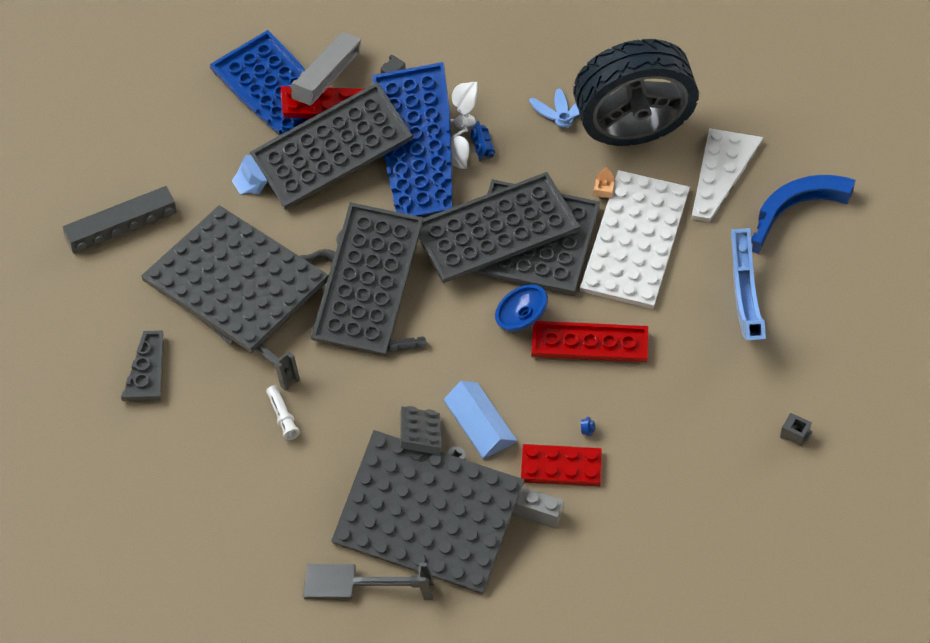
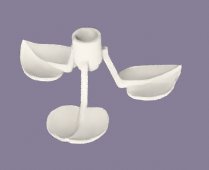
[450,82,478,169]

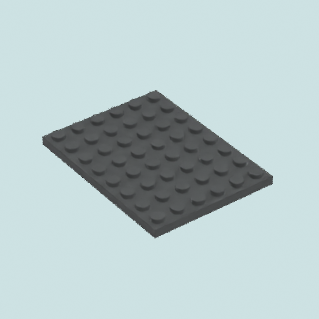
[141,205,329,353]
[331,430,524,594]

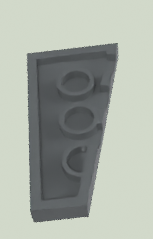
[121,330,164,401]

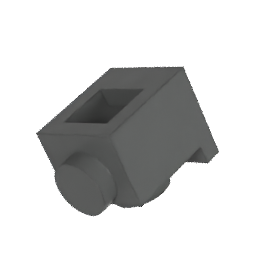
[380,54,406,74]
[780,413,813,445]

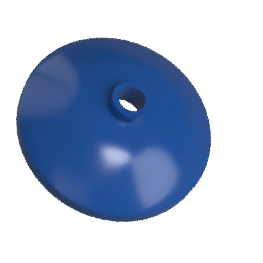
[495,284,548,331]

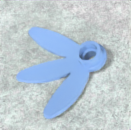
[529,88,579,128]

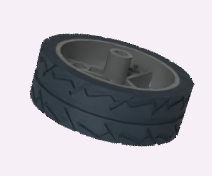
[573,39,699,146]

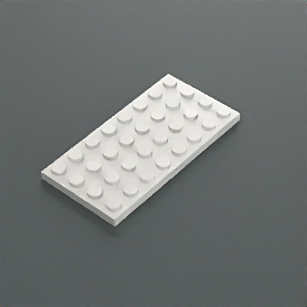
[580,170,690,309]

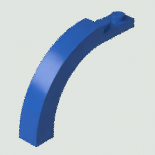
[751,175,856,254]

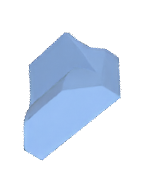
[232,155,267,195]

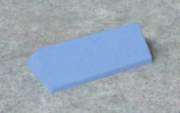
[444,381,517,460]

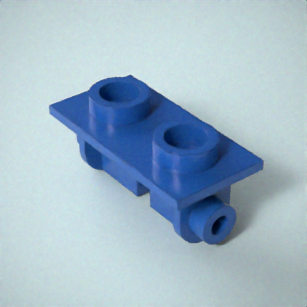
[470,121,495,161]

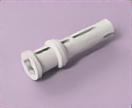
[266,386,300,440]

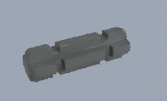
[389,336,426,352]

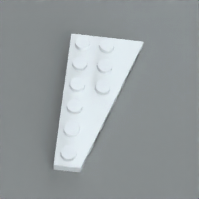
[691,128,763,223]

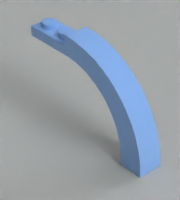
[731,228,766,340]

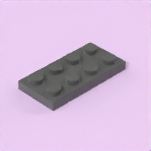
[400,406,441,455]

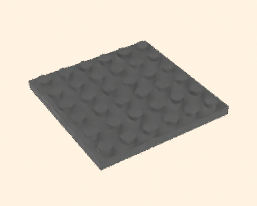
[470,179,600,295]

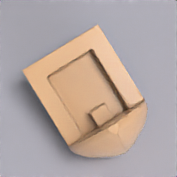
[593,167,615,198]

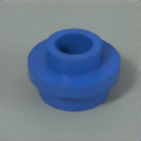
[581,417,595,437]

